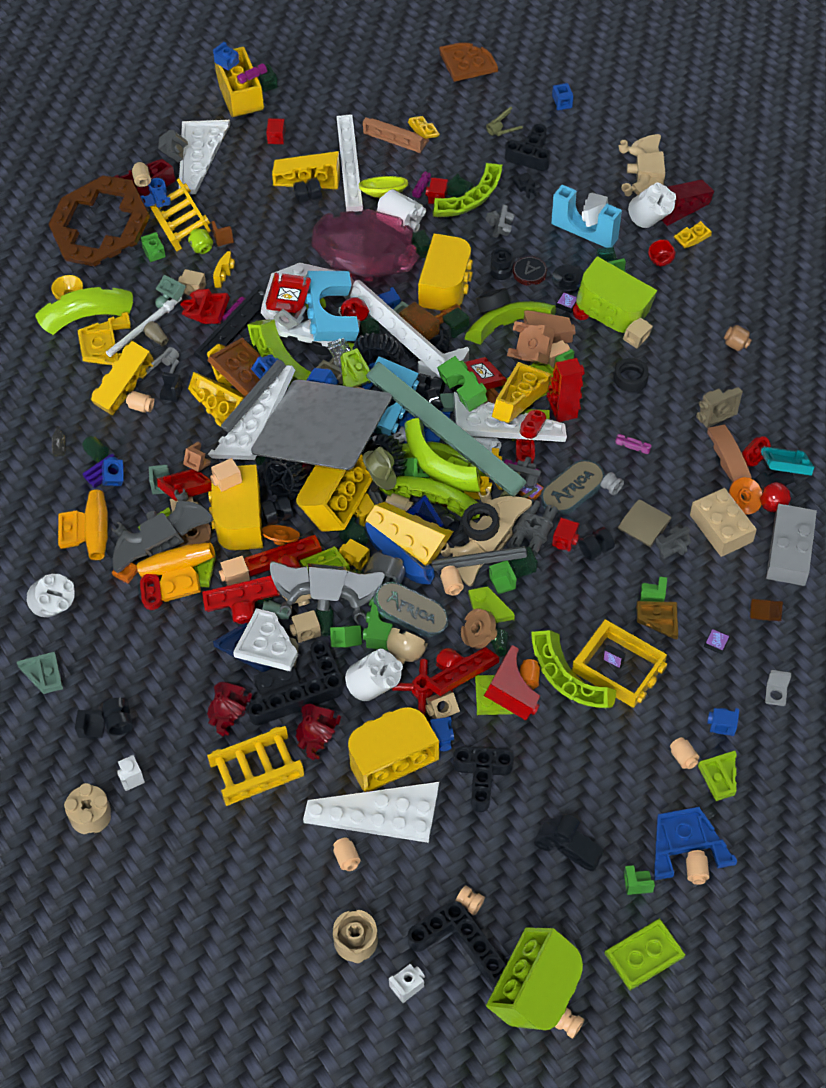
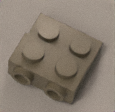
[697,387,743,428]

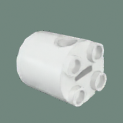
[628,182,676,228]
[377,189,426,235]
[27,574,74,618]
[345,648,403,701]

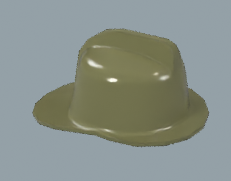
[362,447,396,490]

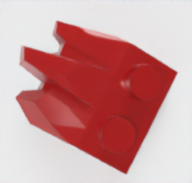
[180,289,230,324]

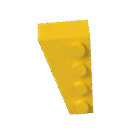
[91,341,154,415]
[492,362,552,423]
[366,502,454,566]

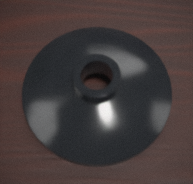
[552,265,585,291]

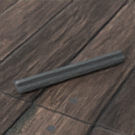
[221,359,286,432]
[432,546,527,571]

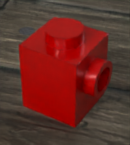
[266,118,286,144]
[426,178,448,204]
[552,518,580,551]

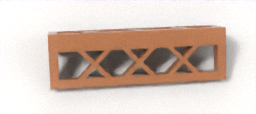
[363,118,429,153]

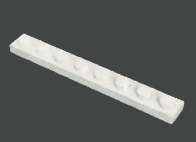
[337,115,363,212]
[348,280,449,377]

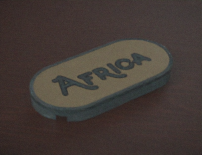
[541,460,605,515]
[374,582,448,637]

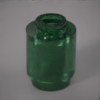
[82,436,109,462]

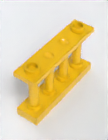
[150,179,211,251]
[207,726,304,806]

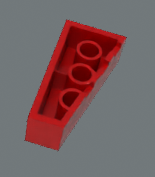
[546,358,585,422]

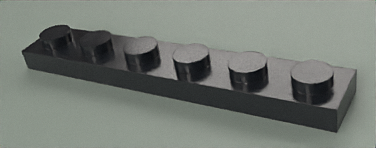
[194,285,266,366]

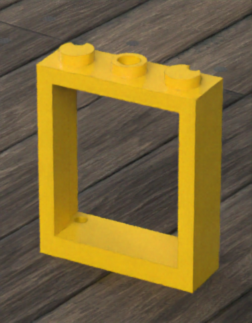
[572,619,668,708]

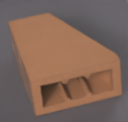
[524,310,575,343]

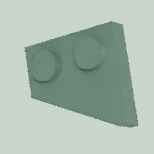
[17,652,63,694]

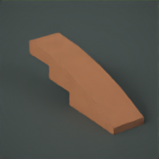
[708,425,752,482]

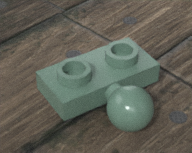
[155,275,186,309]

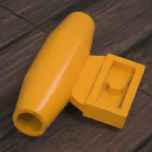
[58,489,108,561]
[137,542,215,602]

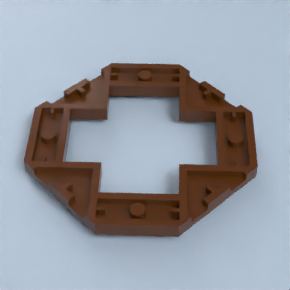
[49,175,150,267]

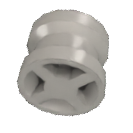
[600,472,624,495]

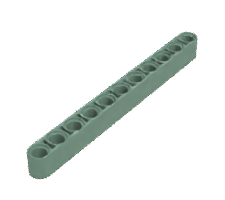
[366,362,527,497]

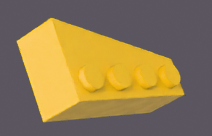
[272,151,340,189]

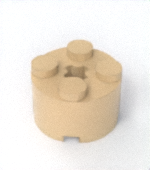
[64,783,111,834]
[333,910,378,963]

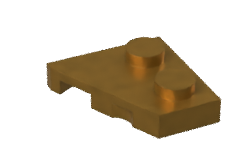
[636,601,678,639]

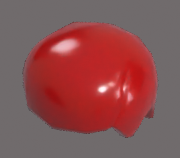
[648,240,675,267]
[340,297,369,321]
[760,482,791,513]

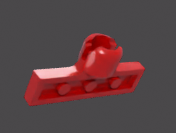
[244,535,322,577]
[202,575,280,624]
[426,647,499,696]

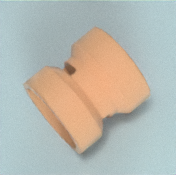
[456,885,485,916]
[555,1007,585,1039]

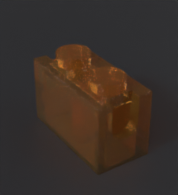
[399,301,440,341]

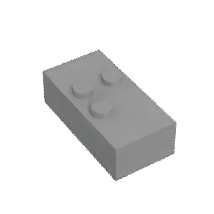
[766,504,817,586]

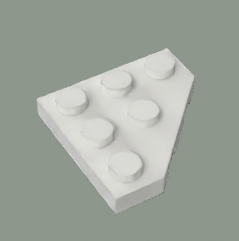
[233,608,298,671]

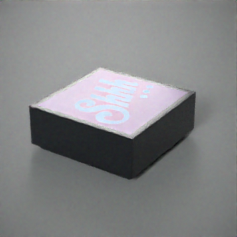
[556,292,576,313]
[704,628,730,654]
[603,645,626,669]

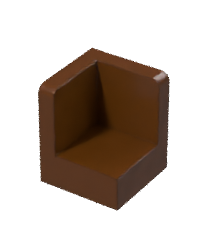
[750,599,783,621]

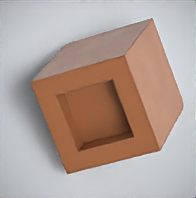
[183,442,211,472]

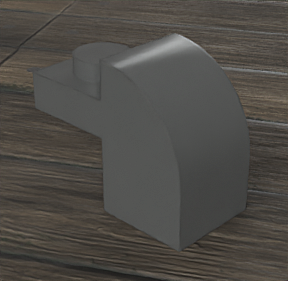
[158,130,188,163]

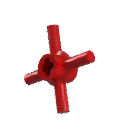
[392,659,453,716]

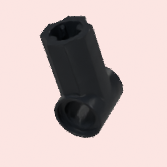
[754,471,795,493]

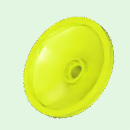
[358,176,408,199]

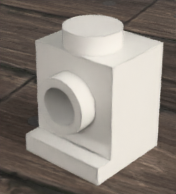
[117,755,145,791]
[389,964,425,1003]

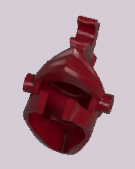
[207,682,252,737]
[295,704,341,760]

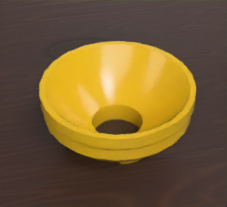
[51,275,83,300]

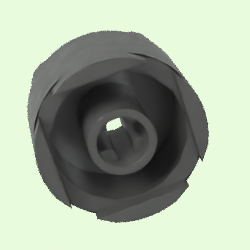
[364,552,405,588]

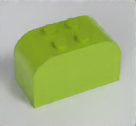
[576,256,657,333]
[486,928,583,1030]

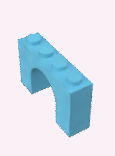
[551,185,622,249]
[303,271,359,341]
[373,356,420,435]

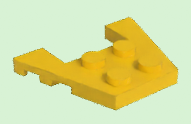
[78,312,130,365]

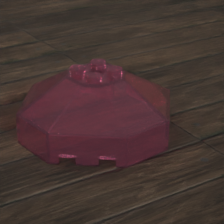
[311,209,420,281]

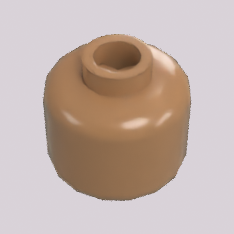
[723,325,751,351]

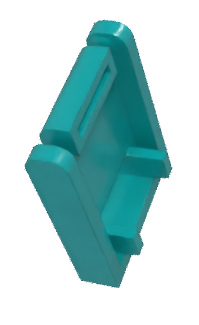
[761,447,814,476]

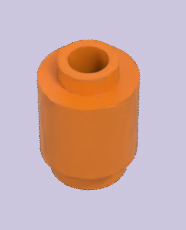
[520,659,540,690]

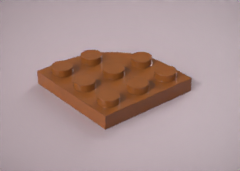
[439,43,498,82]
[207,338,265,397]

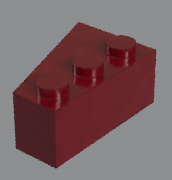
[114,159,176,202]
[662,179,715,226]

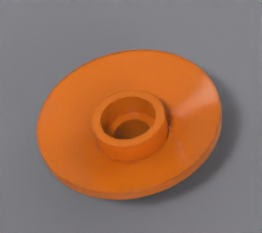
[729,477,763,515]
[262,525,300,545]

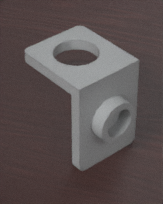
[274,306,307,330]
[765,670,791,706]

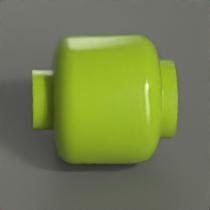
[188,228,213,254]

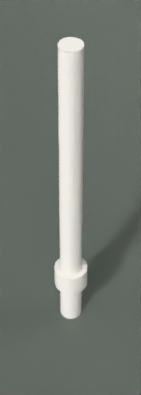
[106,297,182,357]

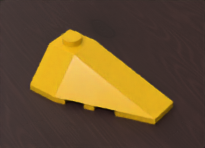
[188,372,245,427]

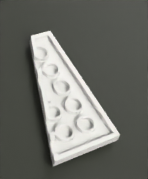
[179,120,231,194]
[208,366,295,460]
[453,392,567,442]
[303,782,439,843]

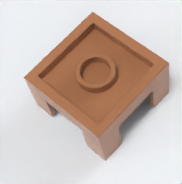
[507,321,555,365]

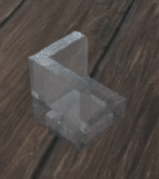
[328,338,351,368]

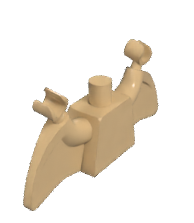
[618,134,665,196]
[440,489,532,587]

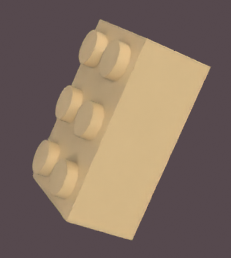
[690,488,757,557]

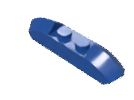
[365,522,435,584]

